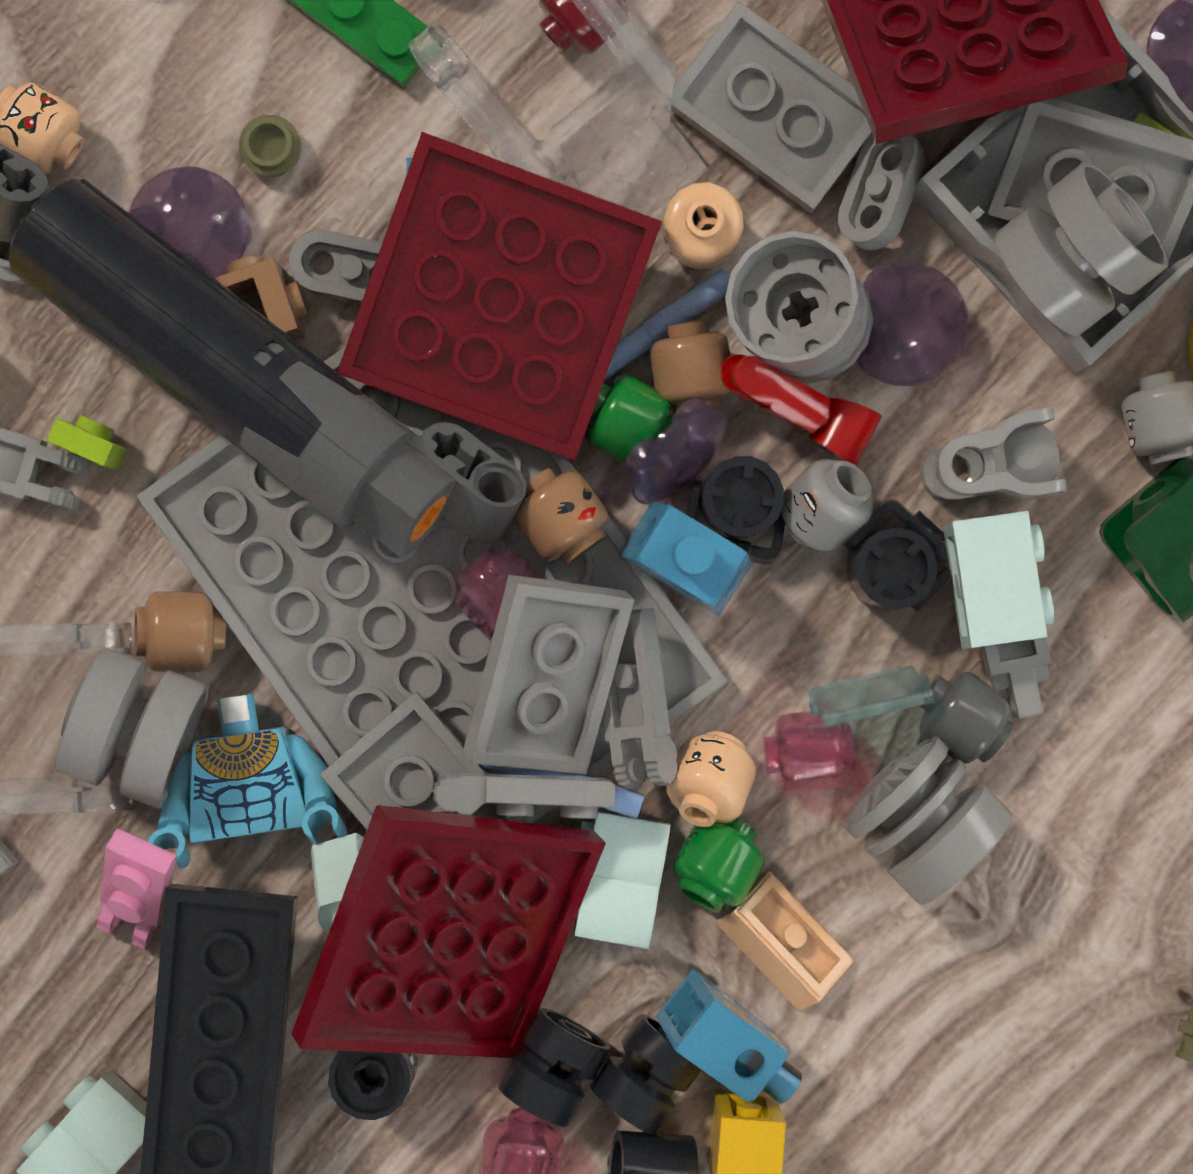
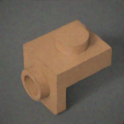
[215,254,310,340]

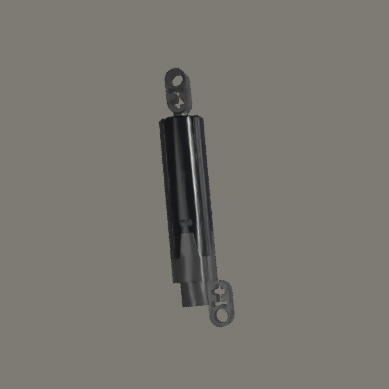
[0,144,526,558]

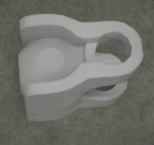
[920,408,1067,503]

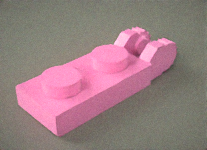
[96,828,177,950]

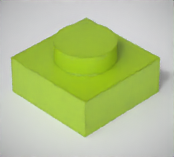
[46,414,127,471]

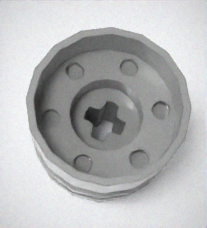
[725,231,873,384]
[842,736,1013,905]

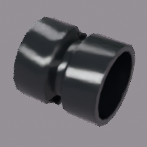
[498,1008,611,1127]
[590,1014,702,1135]
[328,1051,418,1120]

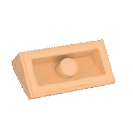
[717,871,854,1010]

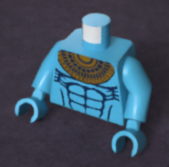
[148,694,347,869]

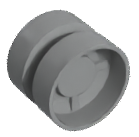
[995,162,1168,336]
[56,647,209,809]

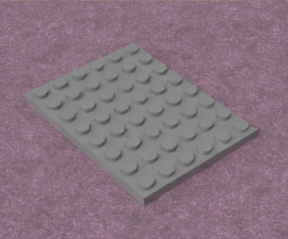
[136,346,728,823]

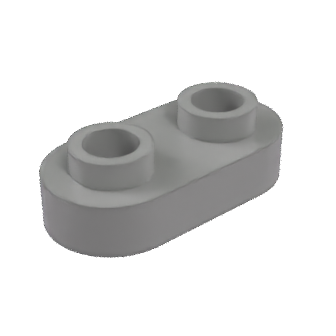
[838,134,925,250]
[289,230,383,304]

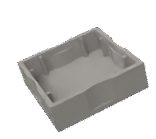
[913,12,1193,374]

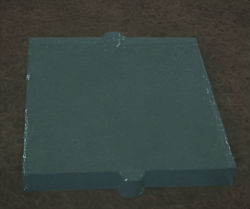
[808,665,934,727]

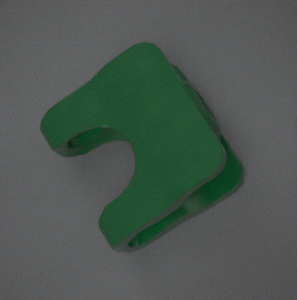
[1099,458,1193,623]

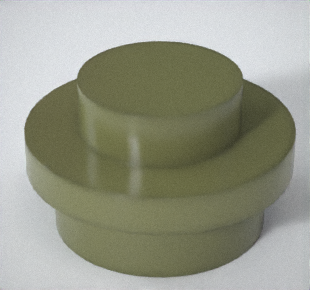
[239,115,302,178]

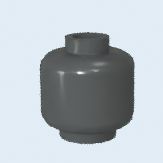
[917,672,1014,764]

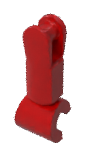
[720,354,882,466]

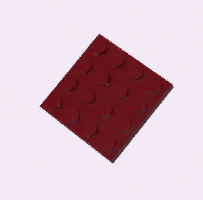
[821,0,1128,144]
[337,132,662,460]
[291,805,606,1058]

